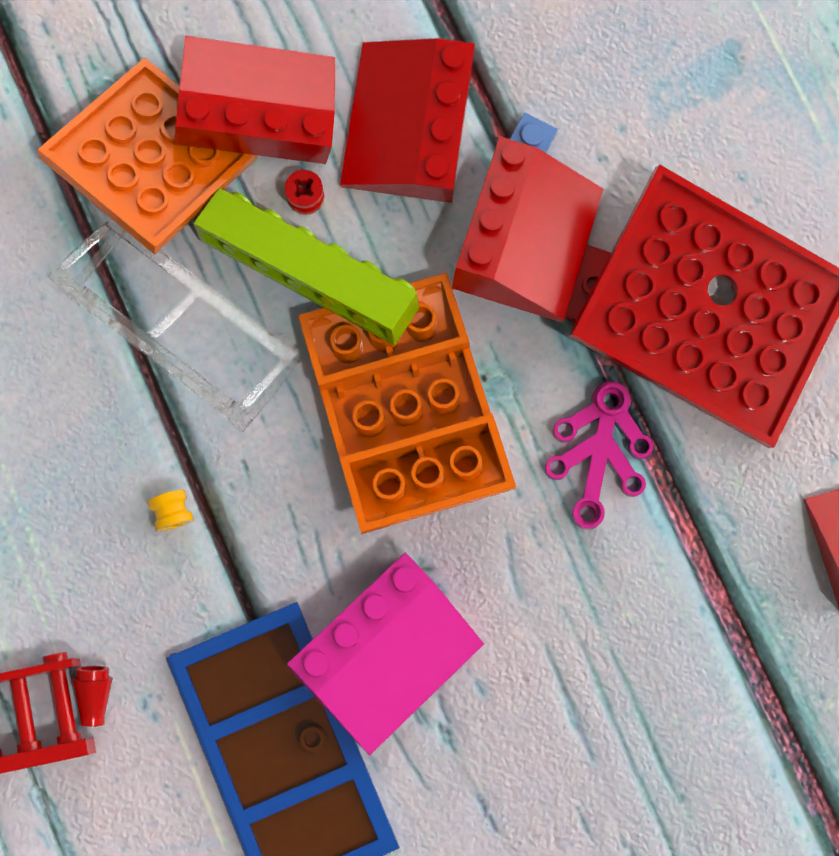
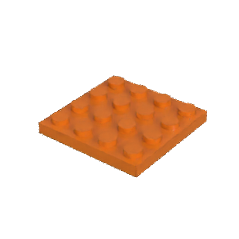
[38,57,258,255]

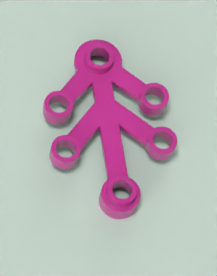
[545,381,653,530]

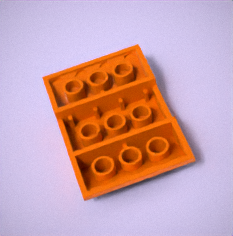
[298,272,516,534]

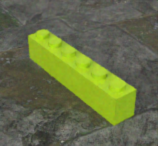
[194,187,419,346]

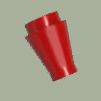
[72,666,113,727]

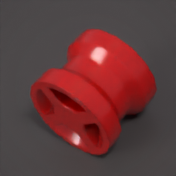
[285,169,325,215]

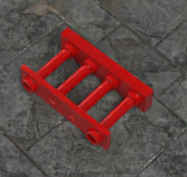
[0,652,96,774]

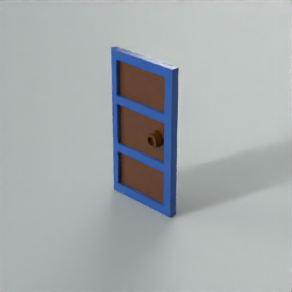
[166,602,400,856]

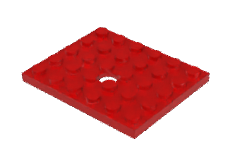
[568,164,839,448]

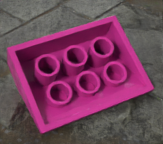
[287,552,484,756]

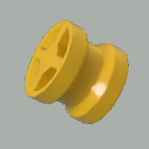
[147,490,194,532]

